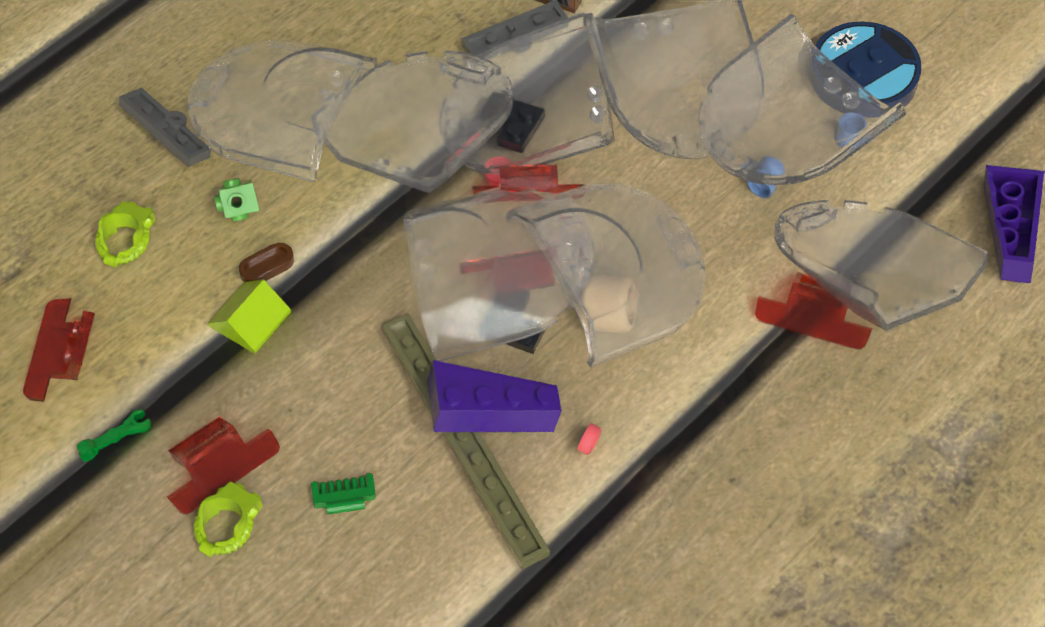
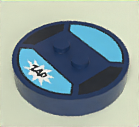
[809,21,921,119]

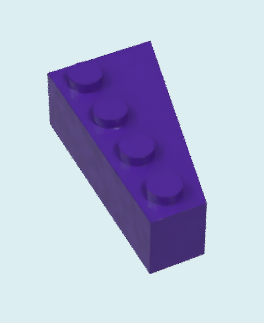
[984,165,1045,283]
[427,360,562,432]

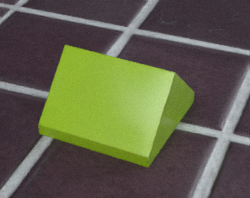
[208,279,291,354]

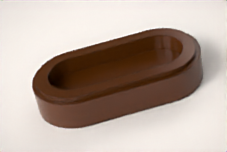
[239,243,294,282]

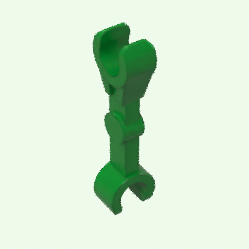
[76,409,151,462]

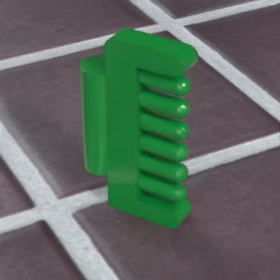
[311,473,376,515]

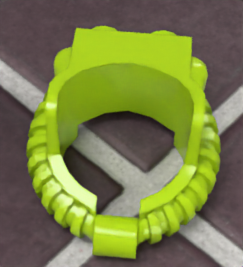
[95,201,156,268]
[193,481,263,557]

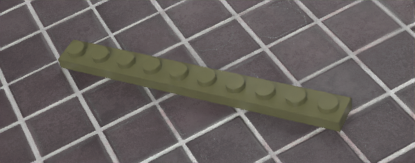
[382,313,550,569]

